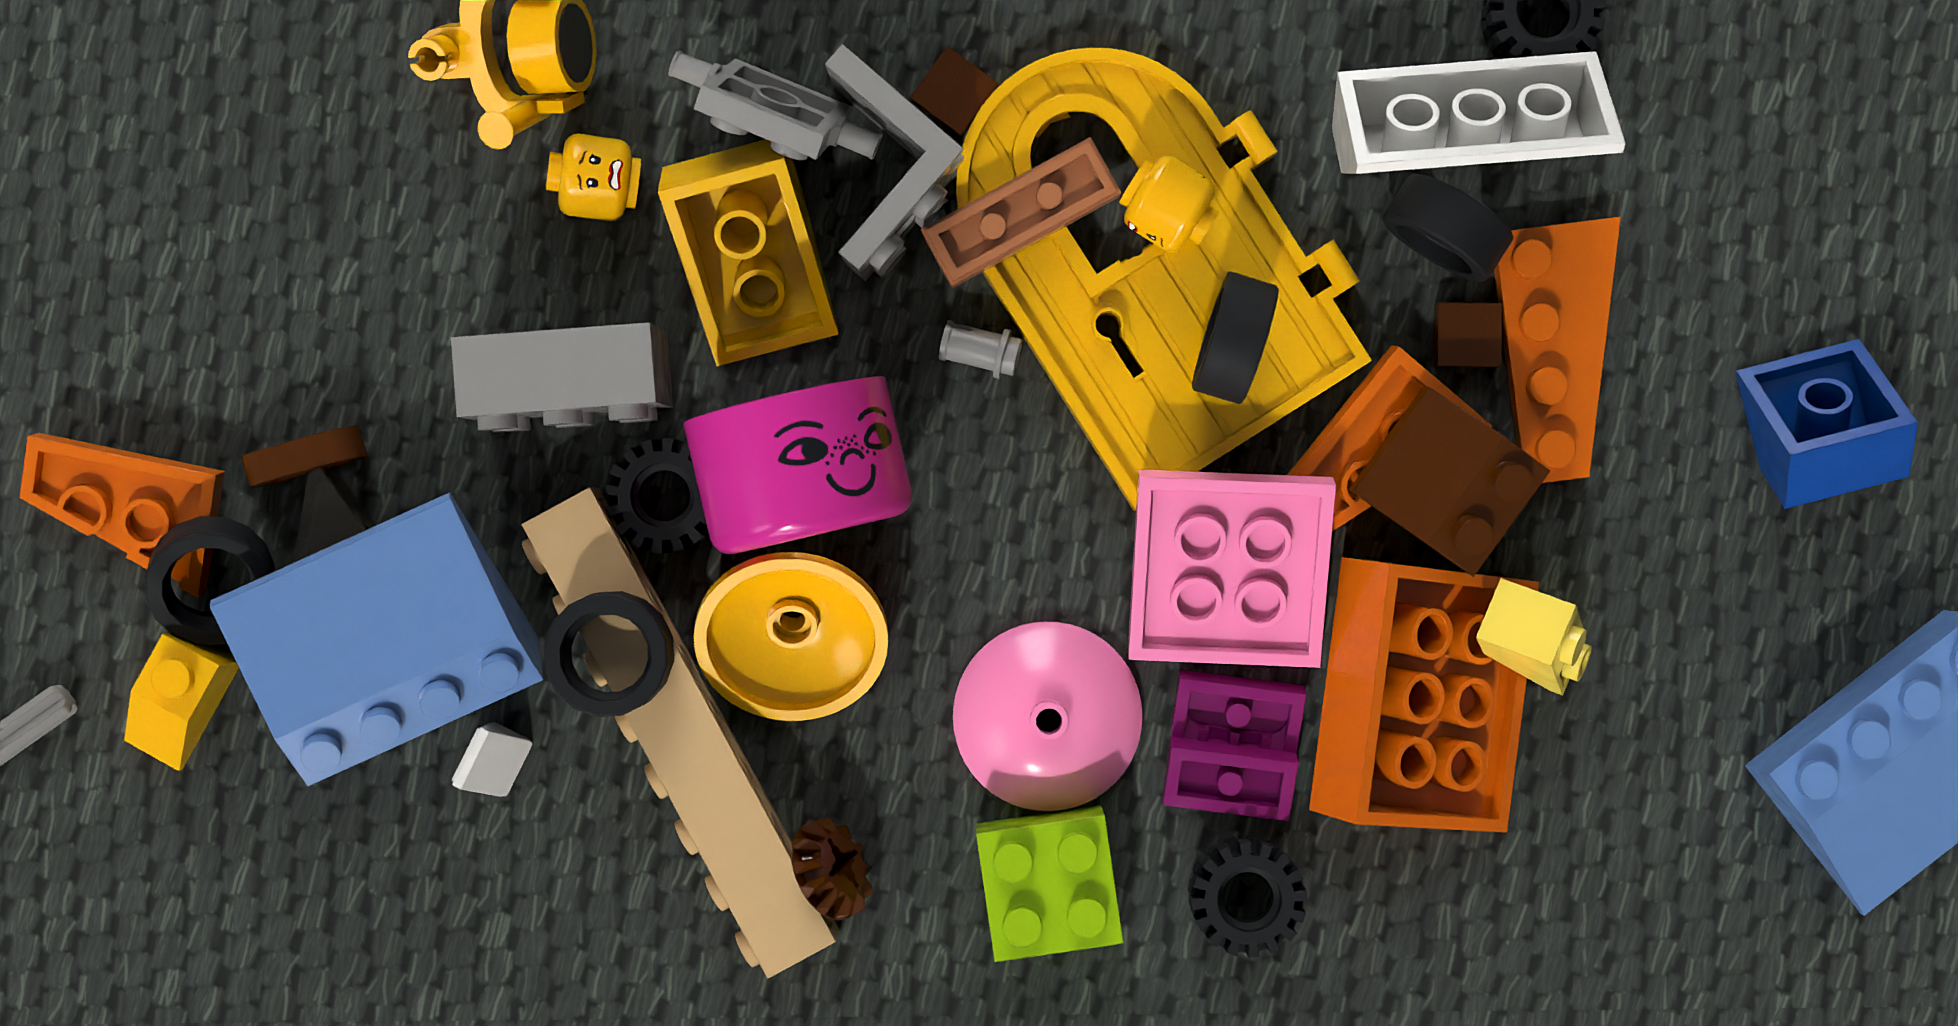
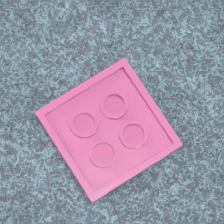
[1128,469,1336,668]

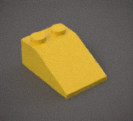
[658,139,839,366]

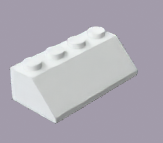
[1332,51,1625,174]

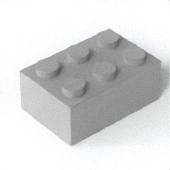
[451,322,673,433]

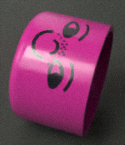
[683,376,912,554]

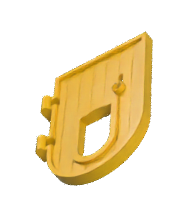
[956,48,1372,511]

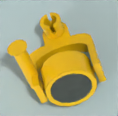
[408,0,597,150]

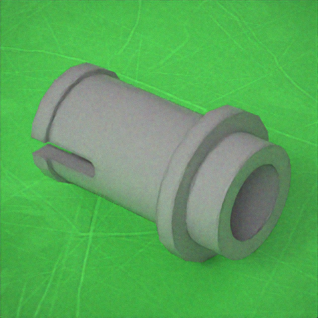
[939,320,1022,379]

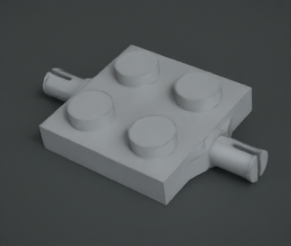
[668,50,883,160]

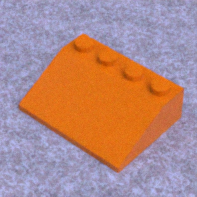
[1309,557,1539,833]

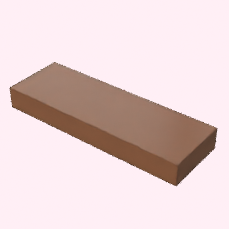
[921,137,1121,288]

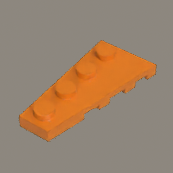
[1494,216,1621,483]

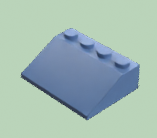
[210,492,543,786]
[1745,610,1958,916]

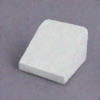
[452,722,532,797]

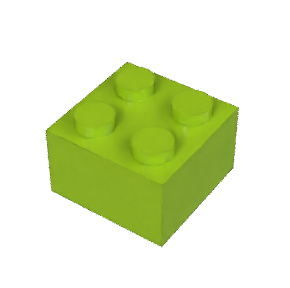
[976,805,1123,962]

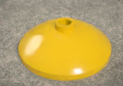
[694,552,888,721]

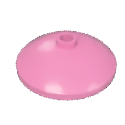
[953,621,1142,811]

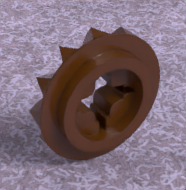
[791,817,873,920]

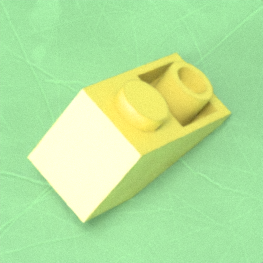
[1476,578,1592,696]

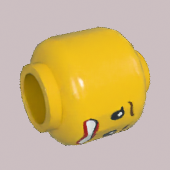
[546,133,641,221]
[1119,155,1219,252]

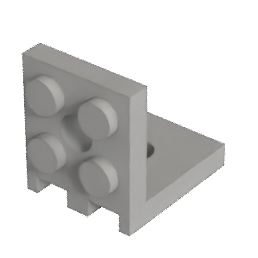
[825,44,964,282]

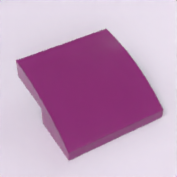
[1162,669,1307,821]

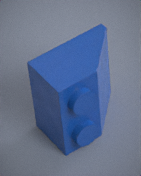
[1736,339,1918,509]

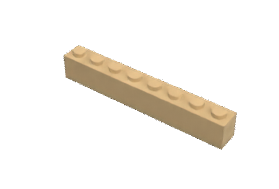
[521,487,840,978]

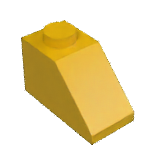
[124,633,239,771]

